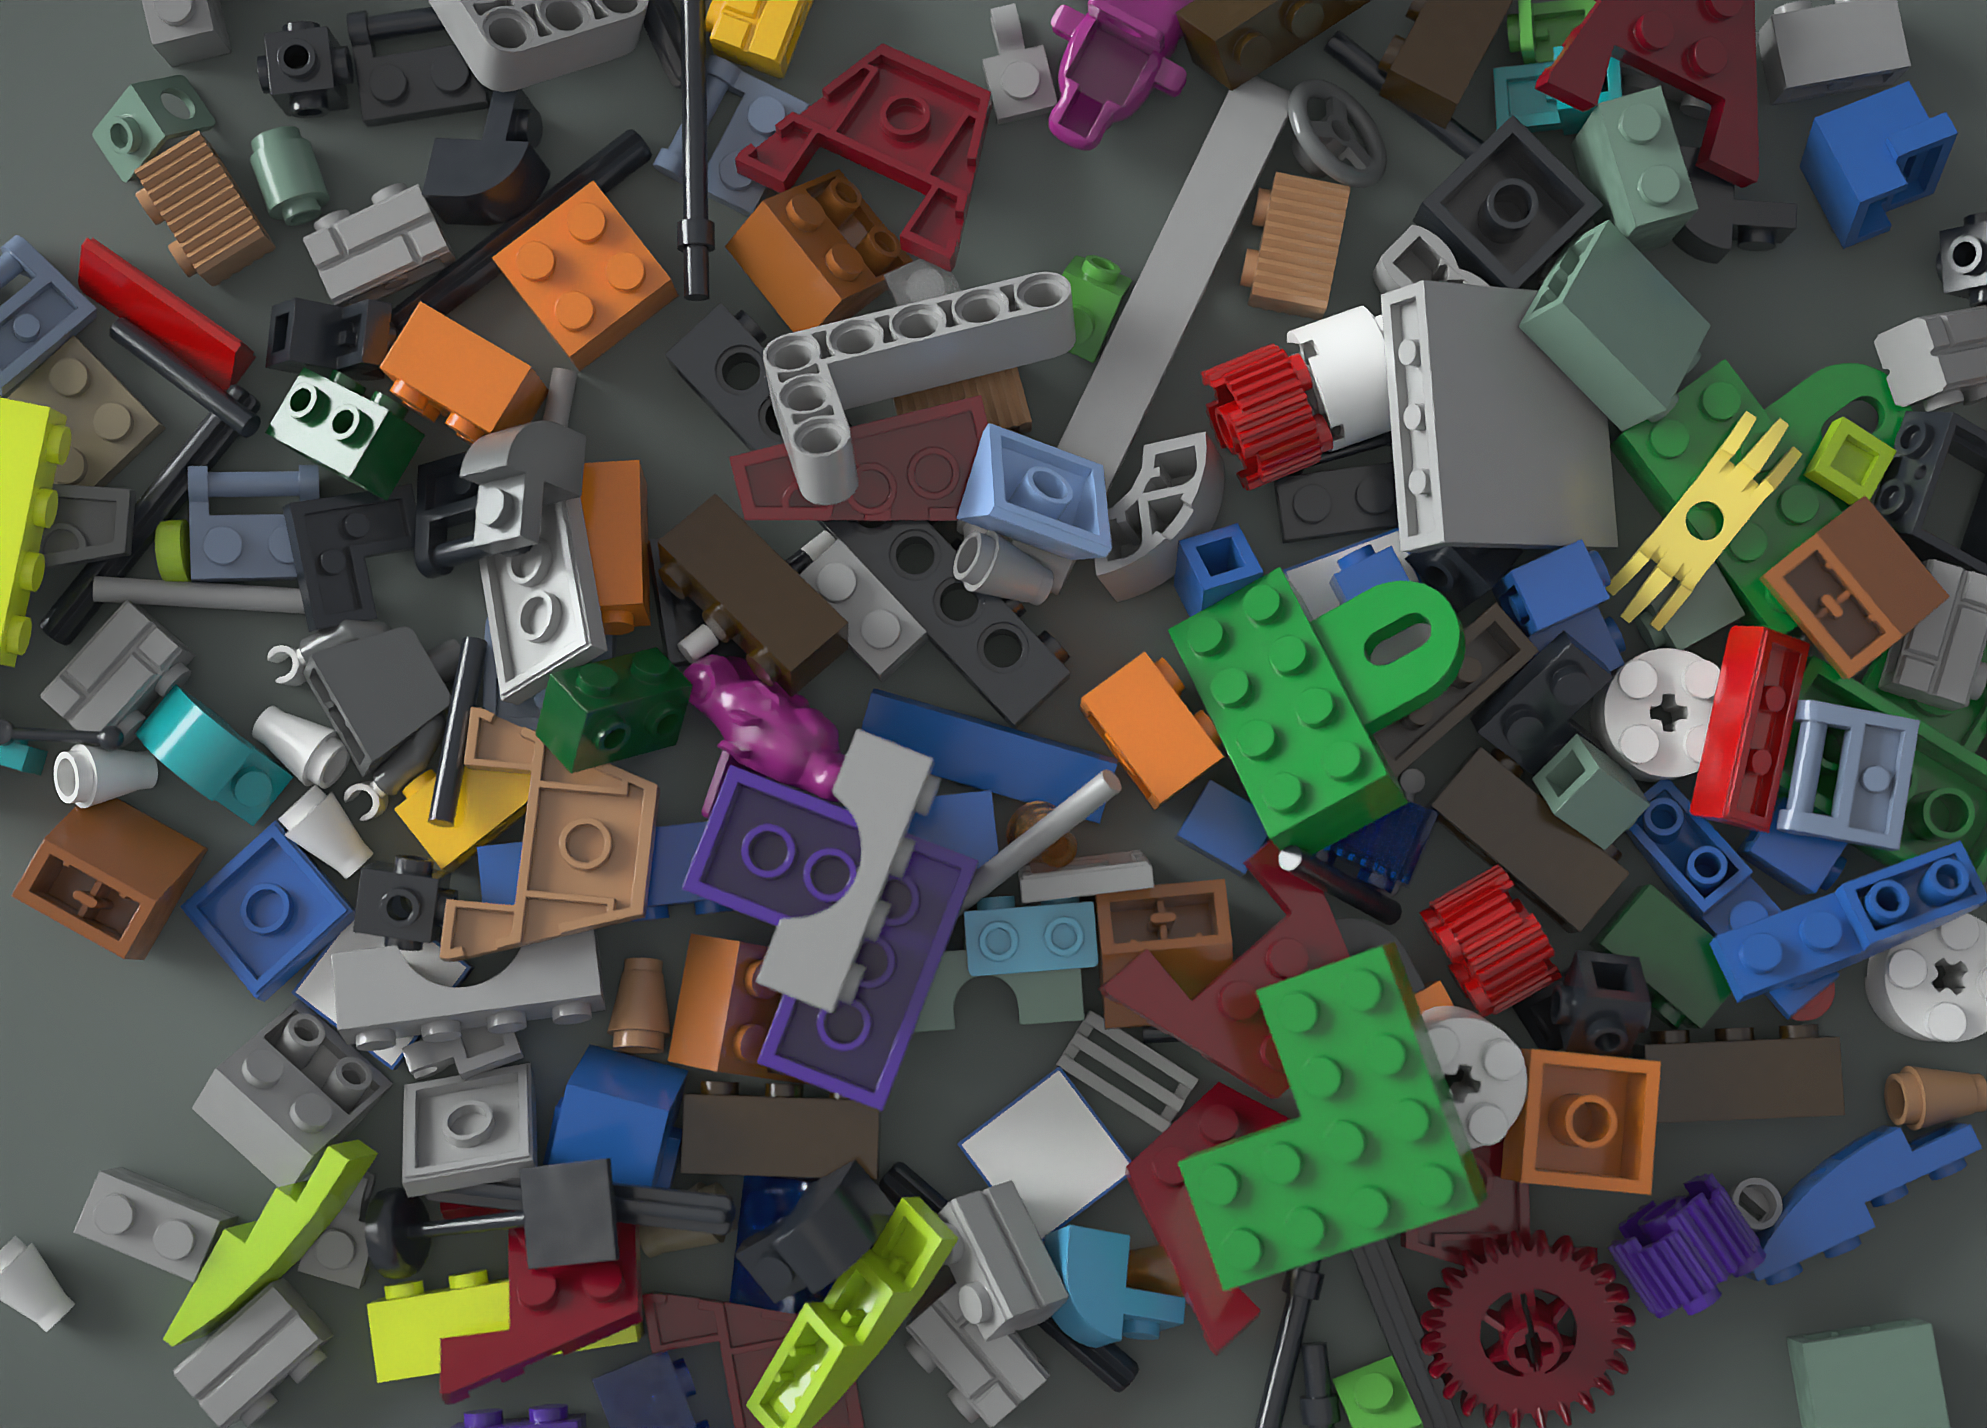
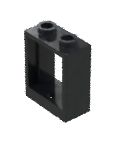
[1874,411,1987,576]

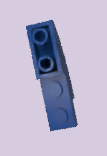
[1625,779,1840,1020]
[1710,841,1987,1003]
[1743,1122,1982,1285]

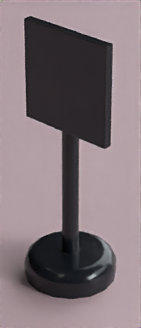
[365,1158,620,1280]

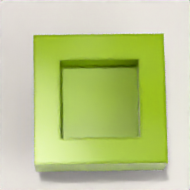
[1803,416,1896,505]

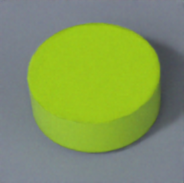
[155,519,191,582]

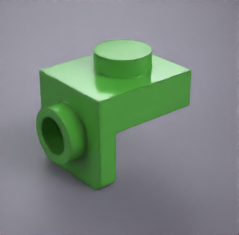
[1507,0,1596,65]
[1062,255,1132,363]
[1332,1355,1424,1428]

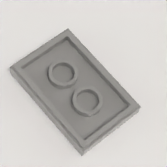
[479,497,608,705]

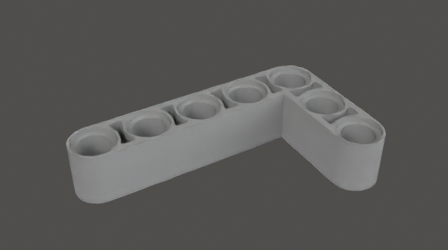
[428,0,648,92]
[763,272,1076,505]

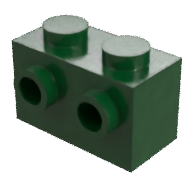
[265,367,425,501]
[535,647,693,774]
[1589,884,1732,1030]

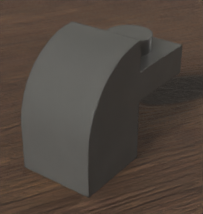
[460,420,586,554]

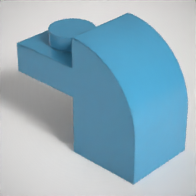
[1044,1225,1186,1348]

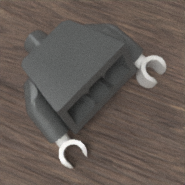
[267,620,461,821]

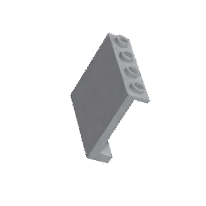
[1381,280,1618,553]

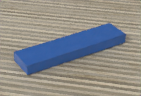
[861,688,1118,824]

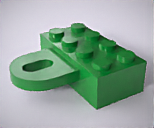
[1610,359,1912,634]
[1168,567,1466,855]
[1777,642,1987,884]

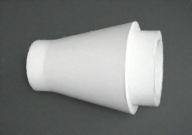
[252,706,351,789]
[54,744,158,808]
[278,784,374,880]
[0,1236,75,1332]

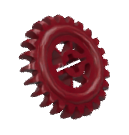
[1420,1229,1637,1428]

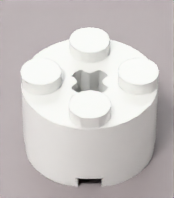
[1287,305,1391,452]
[1590,648,1720,783]
[1865,913,1987,1042]
[1422,1006,1527,1149]

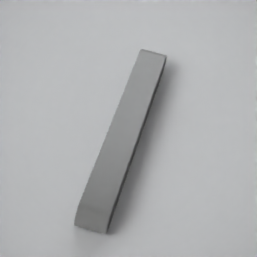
[1011,76,1291,596]

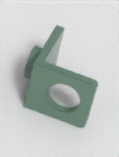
[93,74,215,182]

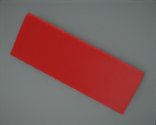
[78,237,256,391]
[1690,626,1810,833]

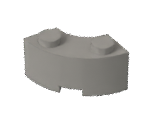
[1094,431,1225,602]

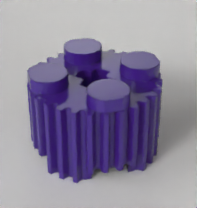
[1607,1173,1766,1318]

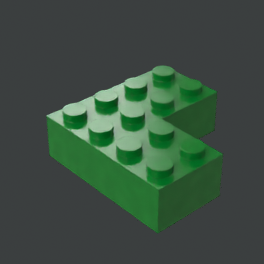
[1178,941,1488,1291]

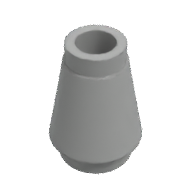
[953,531,1054,606]

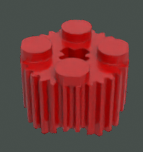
[1201,343,1333,491]
[1419,864,1562,1018]

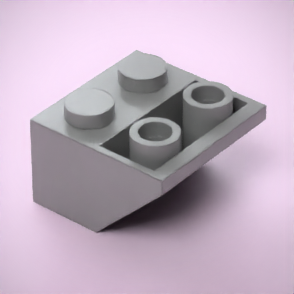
[192,999,393,1187]

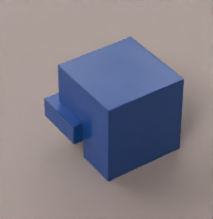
[1799,81,1958,249]
[543,1044,688,1189]

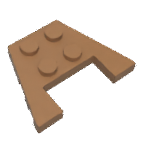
[439,707,660,962]

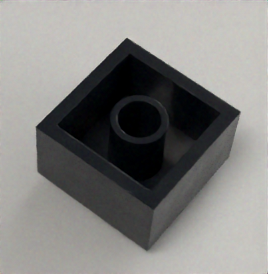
[1413,115,1603,289]

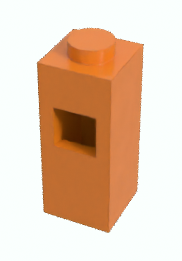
[581,460,651,635]

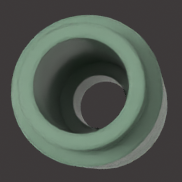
[250,126,330,226]

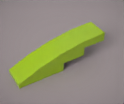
[163,1139,378,1347]
[746,1197,959,1428]

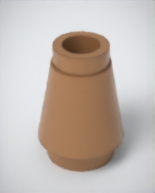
[607,958,671,1054]
[1884,1066,1987,1131]

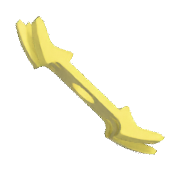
[1605,411,1802,632]

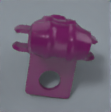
[1048,0,1194,151]
[683,654,846,819]

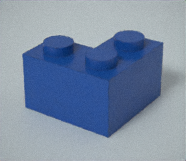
[1491,539,1626,672]

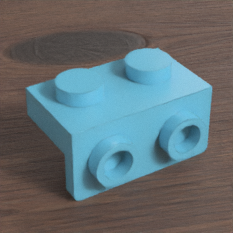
[964,896,1098,976]

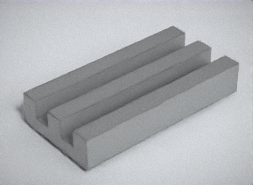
[1056,1010,1199,1133]

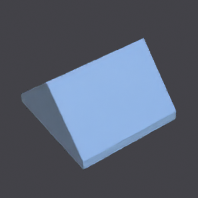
[956,423,1112,560]

